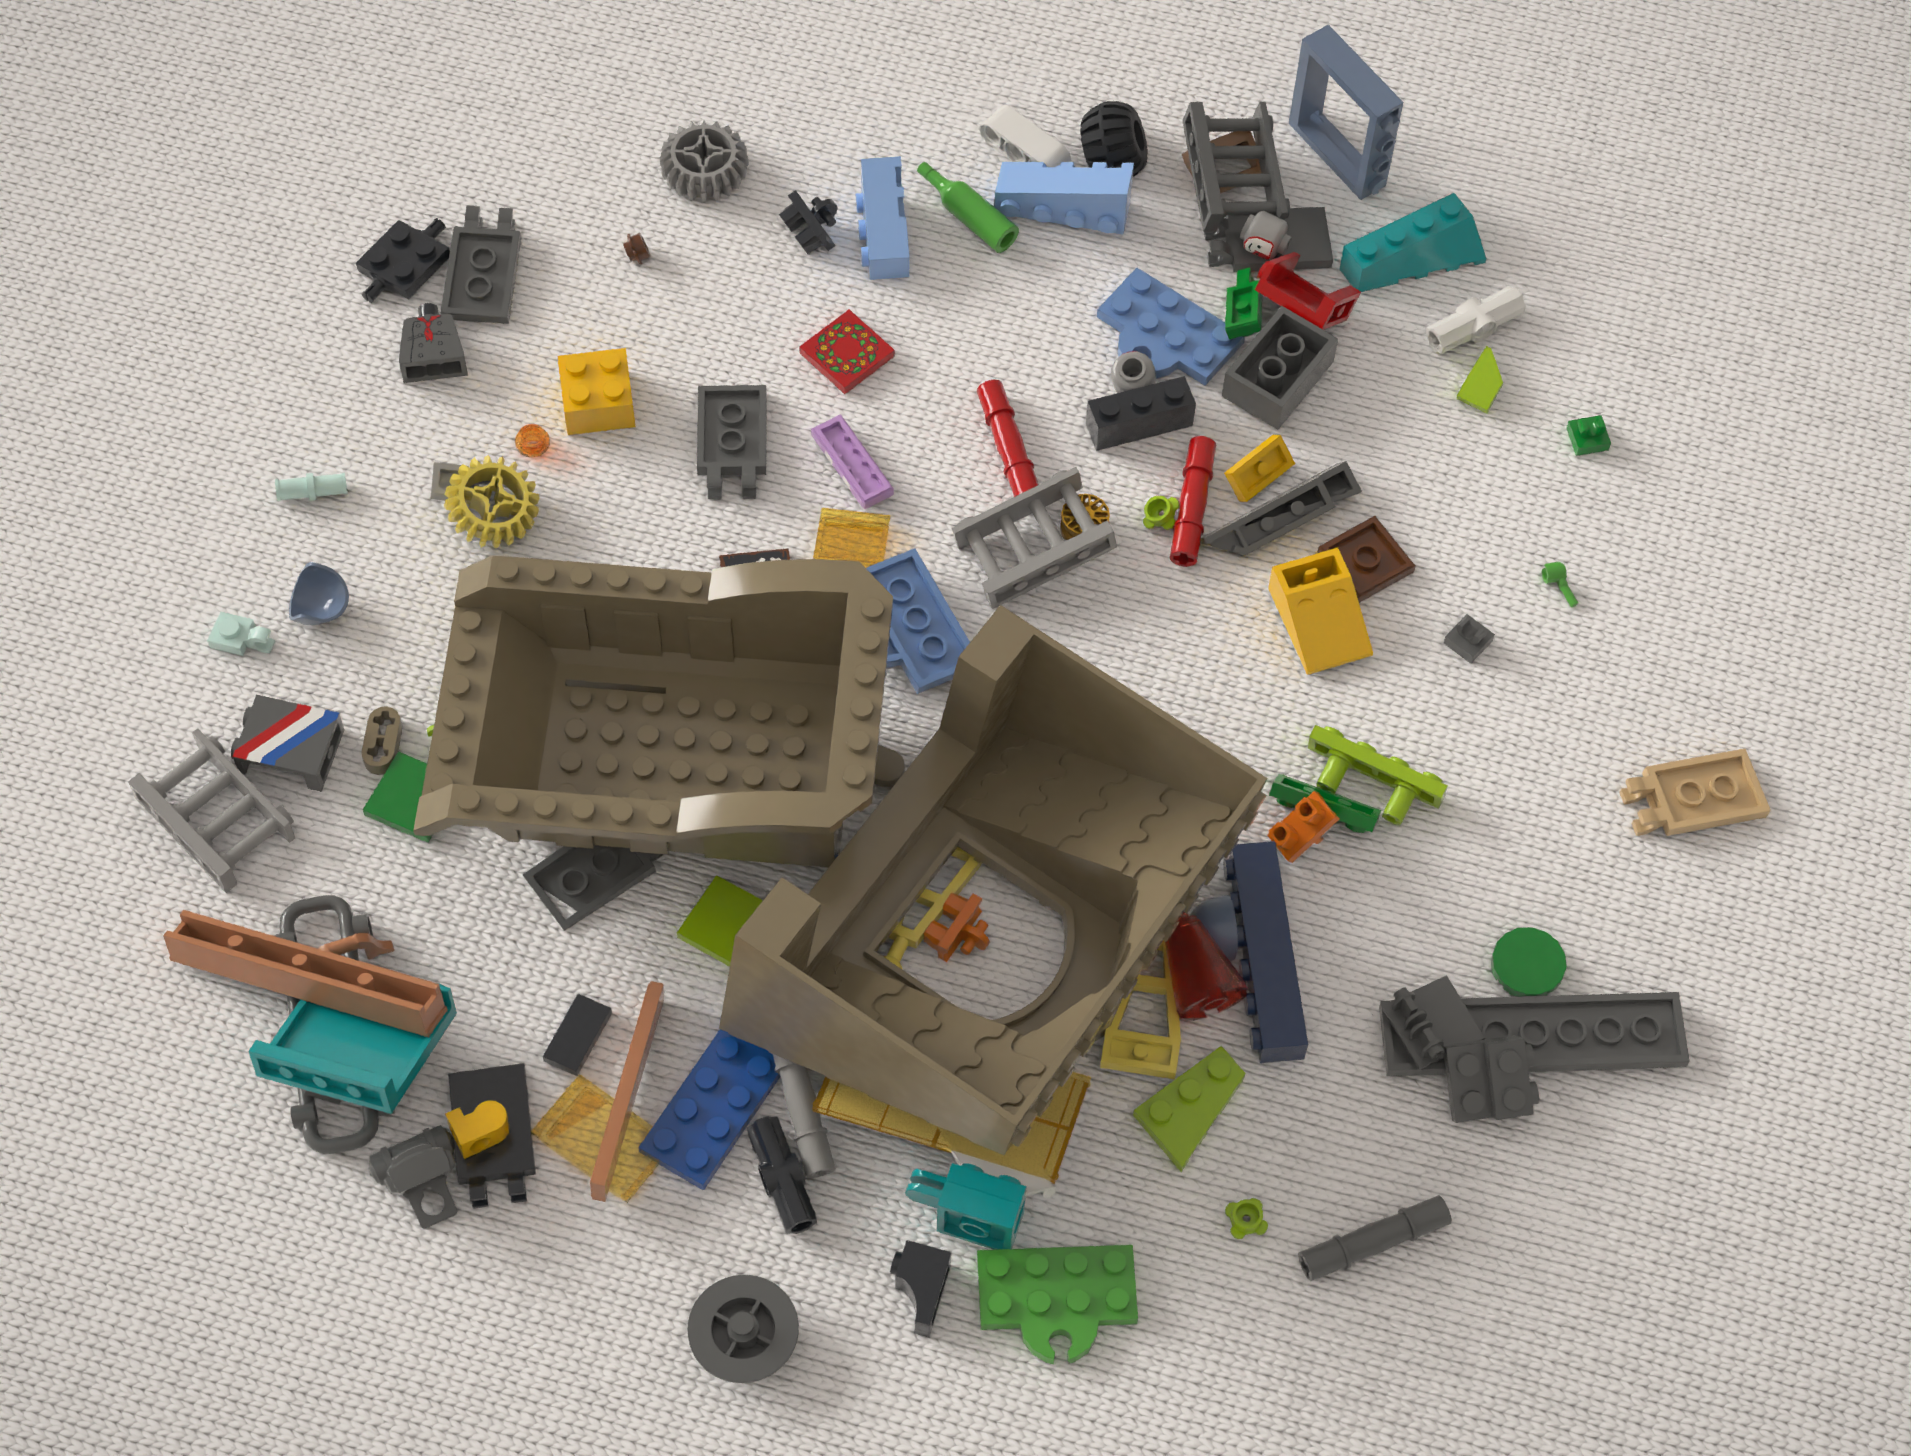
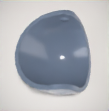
[289,562,349,625]
[1186,895,1238,963]

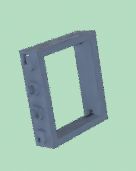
[1289,24,1404,200]

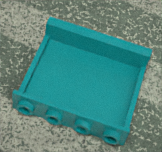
[248,983,457,1114]

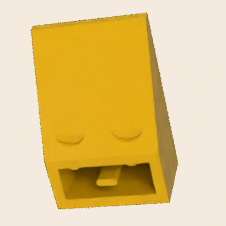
[1268,547,1373,675]

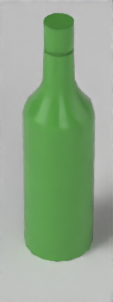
[917,162,1019,253]

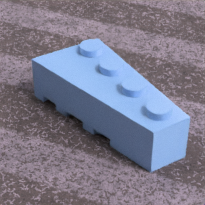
[994,162,1134,235]

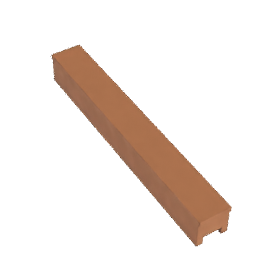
[163,910,447,1037]

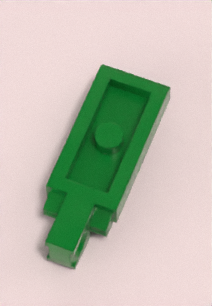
[1225,267,1263,339]

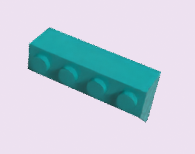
[1339,193,1487,292]

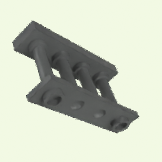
[1182,102,1290,232]

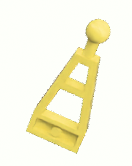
[883,847,982,969]
[1100,936,1181,1080]

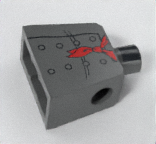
[399,303,468,383]

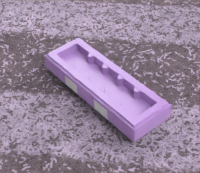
[811,414,894,510]

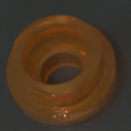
[515,424,550,458]

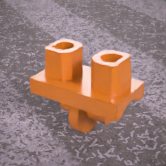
[1267,791,1340,863]
[924,893,990,962]

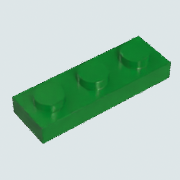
[1269,773,1382,833]

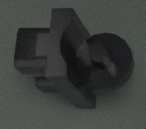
[779,190,838,254]

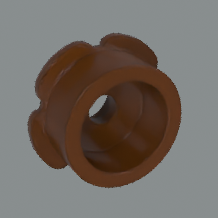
[623,232,651,265]

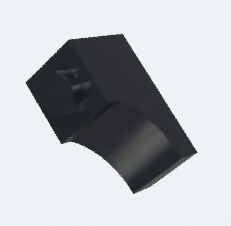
[890,1240,952,1338]

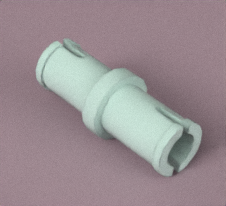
[275,472,347,501]

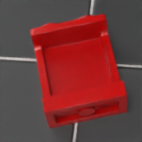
[1255,252,1361,330]

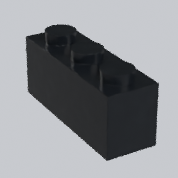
[1085,376,1196,451]

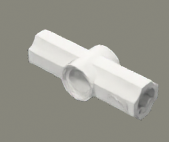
[1425,286,1526,354]

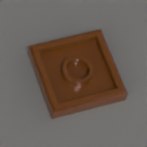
[1317,516,1416,603]

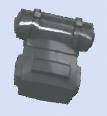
[368,1125,457,1229]

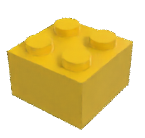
[557,348,636,435]

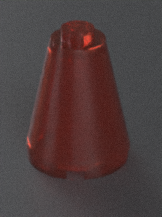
[1165,912,1248,1022]

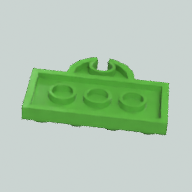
[977,1245,1138,1365]

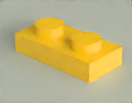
[1224,434,1296,502]

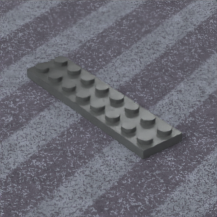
[1379,992,1690,1076]

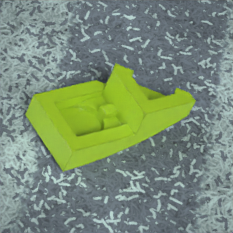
[1457,346,1503,414]

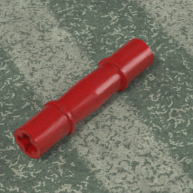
[977,379,1039,497]
[1169,436,1217,567]

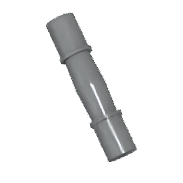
[773,1054,836,1178]

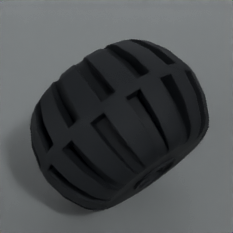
[1080,101,1148,177]

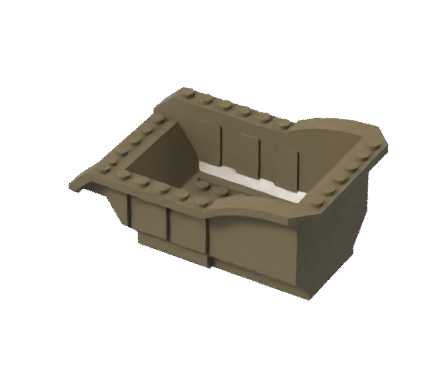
[413,555,893,868]

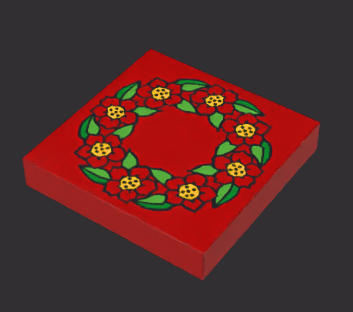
[799,309,895,394]

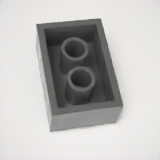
[1222,306,1338,430]

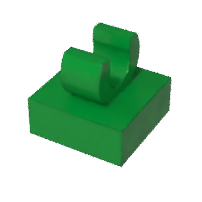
[1566,415,1611,456]

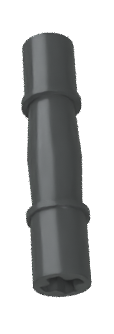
[1298,1195,1452,1282]

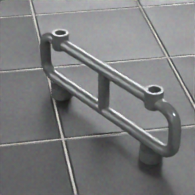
[272,895,395,1154]

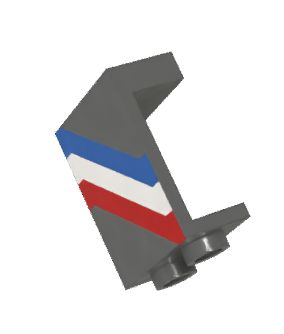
[231,695,345,792]

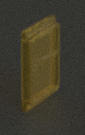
[813,508,891,568]
[531,1074,660,1203]

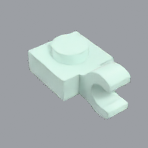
[207,612,275,656]

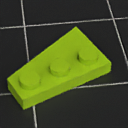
[1133,1046,1246,1172]

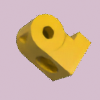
[445,1100,510,1159]

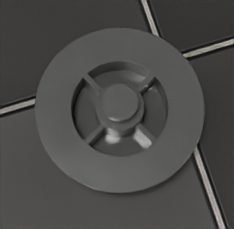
[687,1275,799,1383]

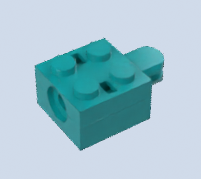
[905,1163,1027,1250]

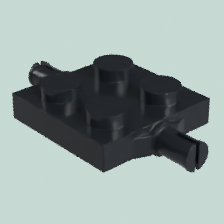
[356,218,450,303]

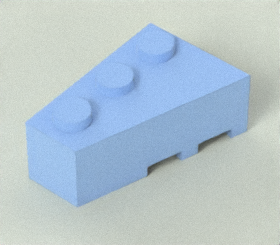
[855,156,910,280]

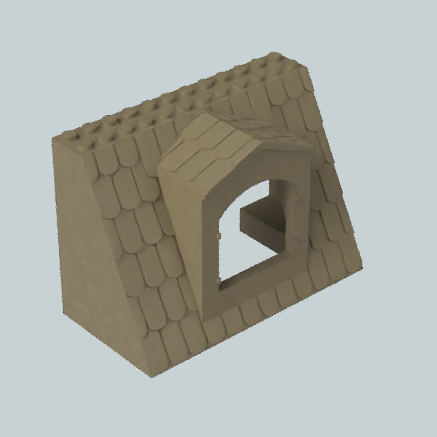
[719,605,1268,1155]

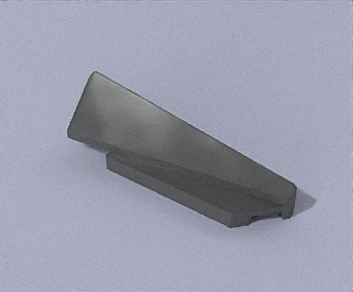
[1200,461,1362,556]

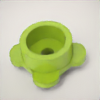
[1143,496,1180,530]
[1225,1198,1268,1239]

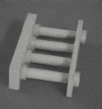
[951,467,1117,609]
[128,728,295,893]

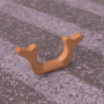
[318,933,395,959]

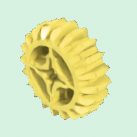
[444,455,539,549]

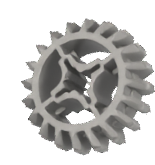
[660,120,749,203]

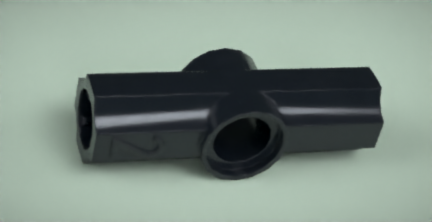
[747,1116,817,1234]

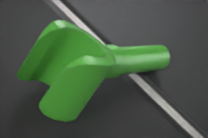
[1541,562,1579,608]

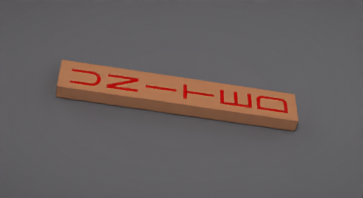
[590,981,664,1202]

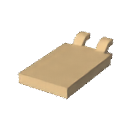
[1619,749,1771,836]

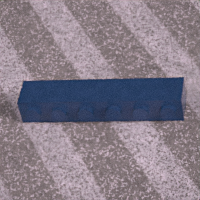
[1223,841,1309,1063]

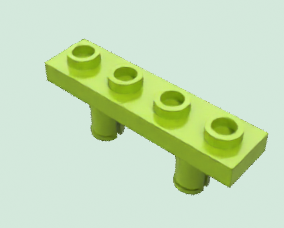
[1308,725,1448,825]

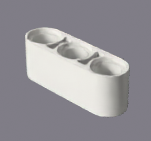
[979,105,1071,167]

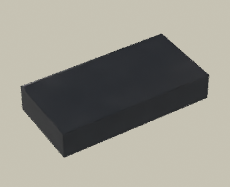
[542,994,612,1076]

